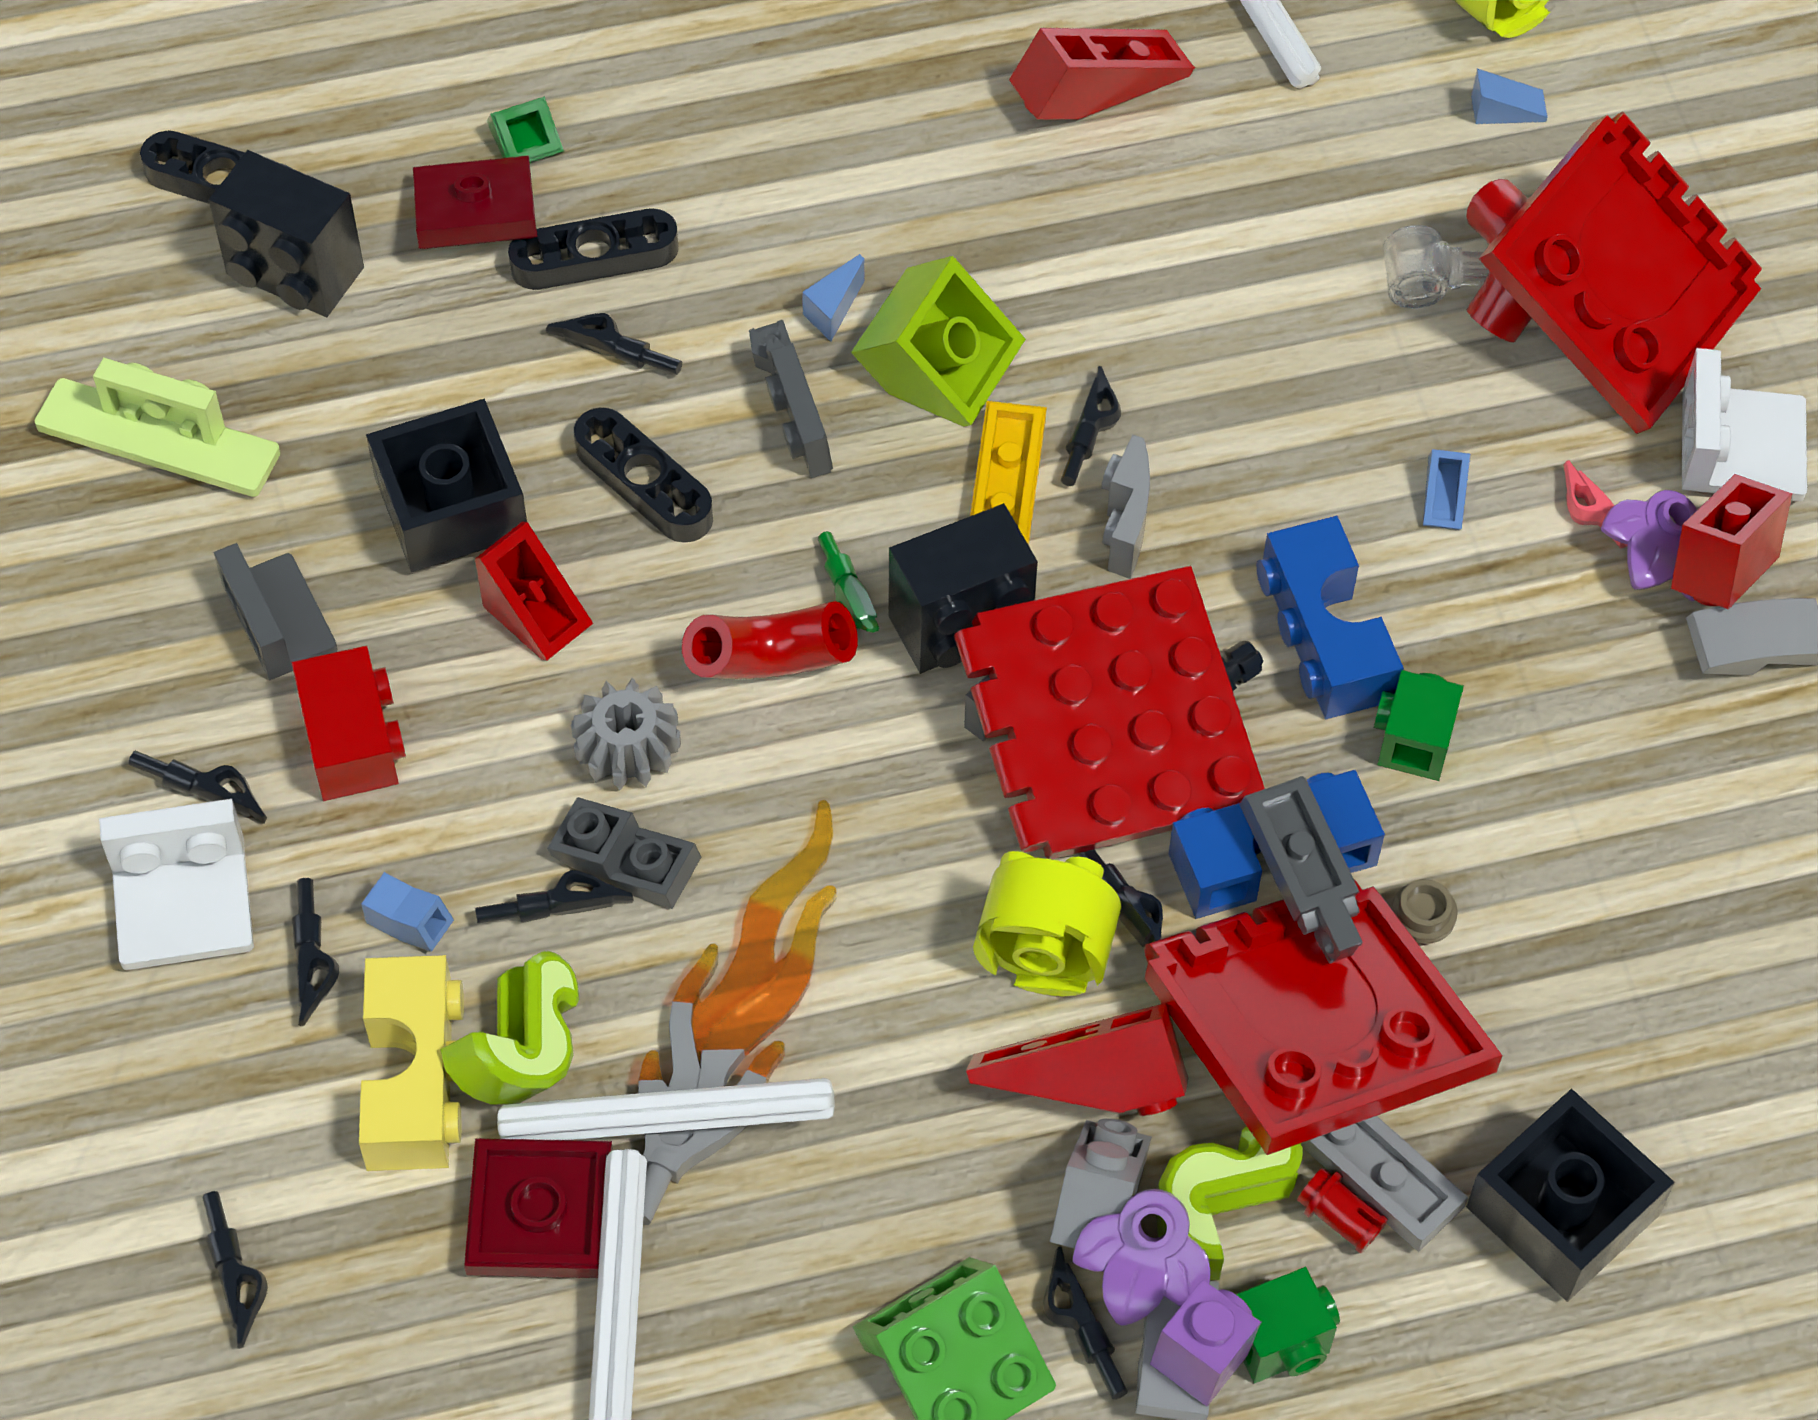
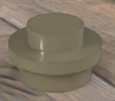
[1391,879,1458,944]

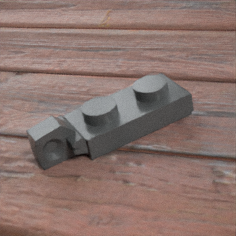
[749,320,833,478]
[1239,776,1363,964]

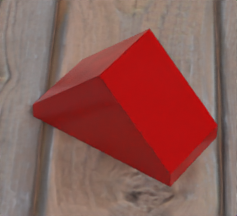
[475,521,594,661]

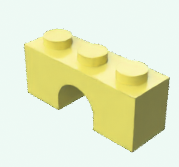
[359,955,464,1171]

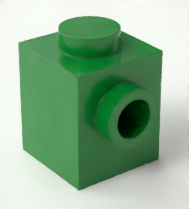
[1374,670,1464,781]
[1236,1267,1340,1384]

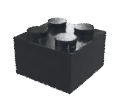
[209,149,364,318]
[366,398,527,572]
[888,503,1038,674]
[1466,1088,1675,1302]

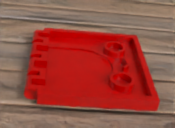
[1478,111,1762,434]
[954,565,1265,859]
[1144,878,1503,1155]

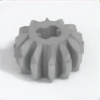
[571,677,681,790]

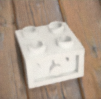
[1682,348,1807,501]
[99,799,254,970]

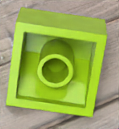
[851,256,1026,427]

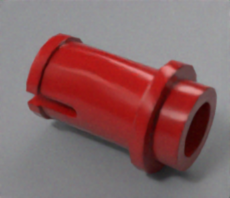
[1297,1168,1388,1254]

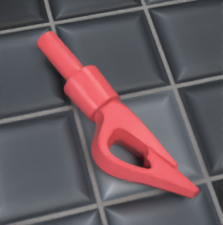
[1564,460,1628,548]

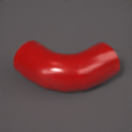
[1466,179,1532,343]
[682,601,858,679]

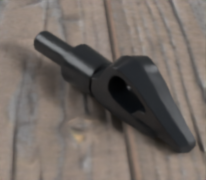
[546,313,682,375]
[1061,366,1121,486]
[129,750,267,824]
[1077,849,1163,947]
[475,870,634,924]
[292,878,339,1026]
[202,1191,268,1349]
[1043,1246,1128,1400]

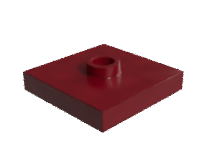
[413,156,537,249]
[464,1138,613,1278]

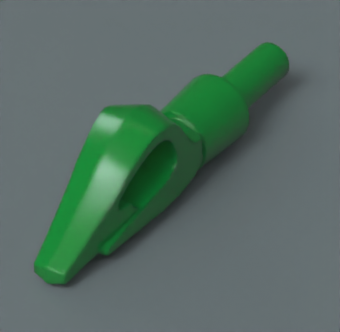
[818,531,880,633]

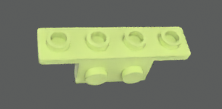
[34,357,280,497]

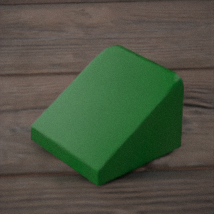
[487,96,564,163]

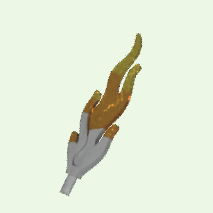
[638,800,837,1225]

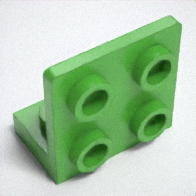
[852,1257,1056,1420]

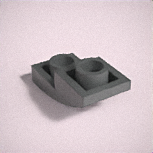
[547,797,702,909]

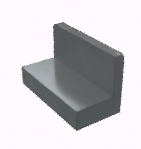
[213,543,338,681]

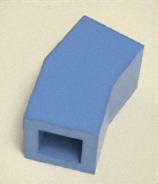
[361,872,454,952]

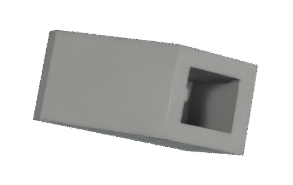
[1050,1118,1152,1248]

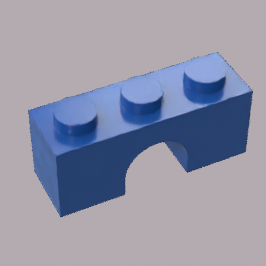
[1256,515,1404,720]
[1168,769,1385,919]

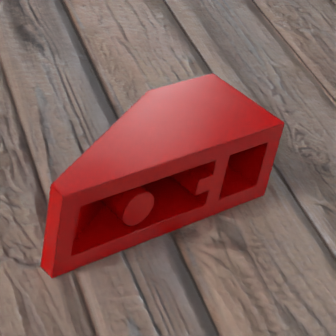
[1009,28,1195,120]
[966,1003,1189,1116]

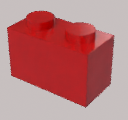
[1671,474,1793,610]
[292,645,406,801]

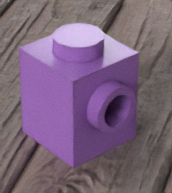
[1150,1280,1261,1407]

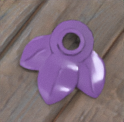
[1601,490,1697,601]
[1073,1189,1211,1326]

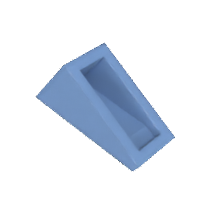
[1471,69,1548,124]
[802,254,864,341]
[1423,449,1471,530]

